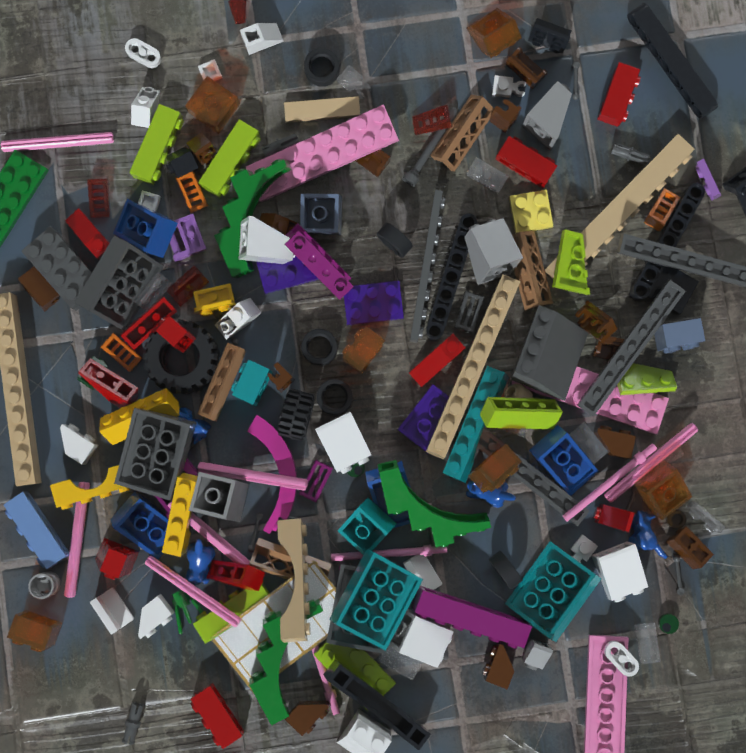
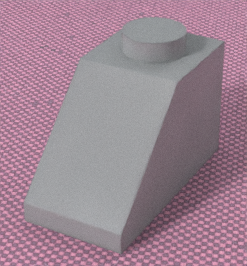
[522,638,553,670]

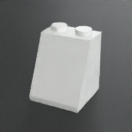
[239,216,295,264]
[315,412,372,474]
[591,542,648,602]
[389,609,453,668]
[337,709,392,753]

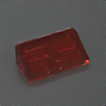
[166,265,209,307]

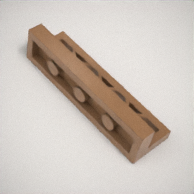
[430,94,494,172]
[512,231,553,310]
[197,343,246,422]
[249,538,332,580]

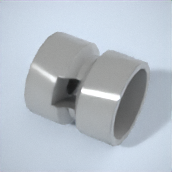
[28,571,61,599]

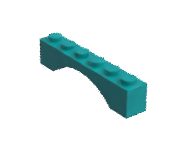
[443,366,509,483]

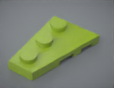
[552,229,590,295]
[617,363,677,395]

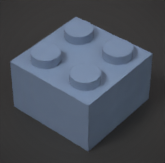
[300,194,342,235]
[654,318,705,354]

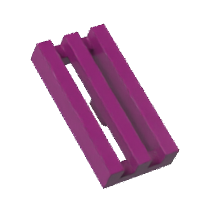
[299,460,333,503]

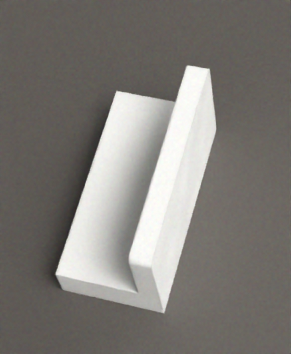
[403,555,442,590]
[90,587,134,635]

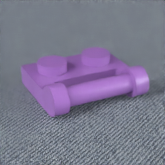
[695,159,722,201]
[170,214,207,262]

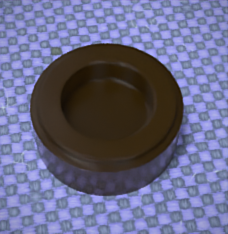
[666,509,686,529]

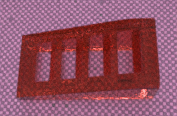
[412,105,452,135]
[87,178,110,218]

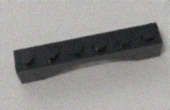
[323,659,431,750]

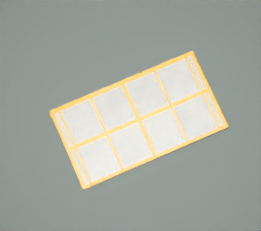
[210,560,336,692]

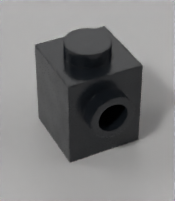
[166,146,198,178]

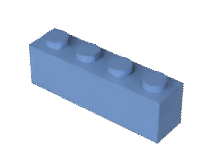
[4,491,69,569]

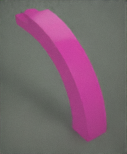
[247,415,297,534]

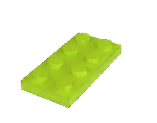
[314,642,396,711]

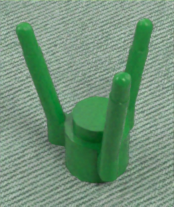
[172,590,204,634]

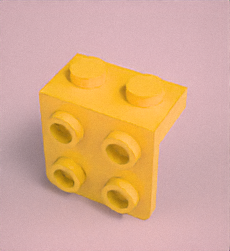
[193,283,236,317]

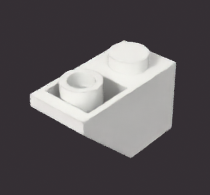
[240,23,284,55]
[131,87,160,128]
[215,298,261,340]
[60,423,99,465]
[138,594,175,639]

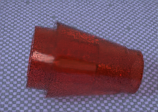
[228,0,247,24]

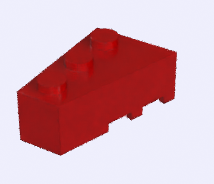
[95,538,139,580]

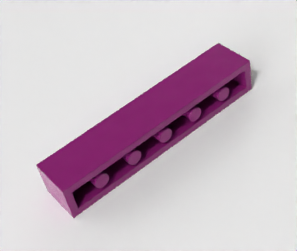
[412,586,532,649]

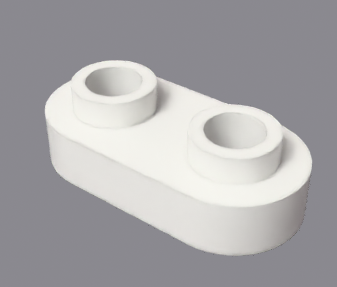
[125,38,161,68]
[604,641,639,676]

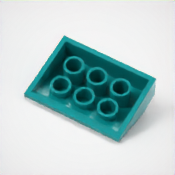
[505,541,602,642]
[329,549,423,651]

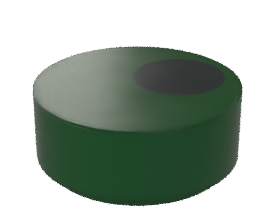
[347,463,365,477]
[658,613,679,634]

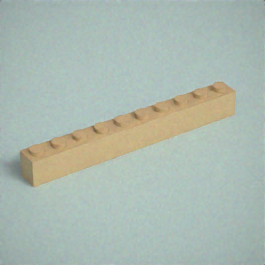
[545,134,695,279]
[425,274,520,459]
[0,292,42,486]

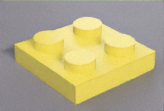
[509,190,553,234]

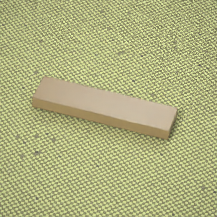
[284,96,360,123]

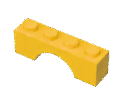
[99,388,179,445]
[50,465,131,510]
[162,473,198,557]

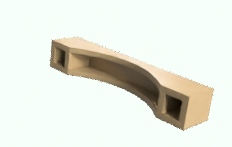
[277,519,311,643]

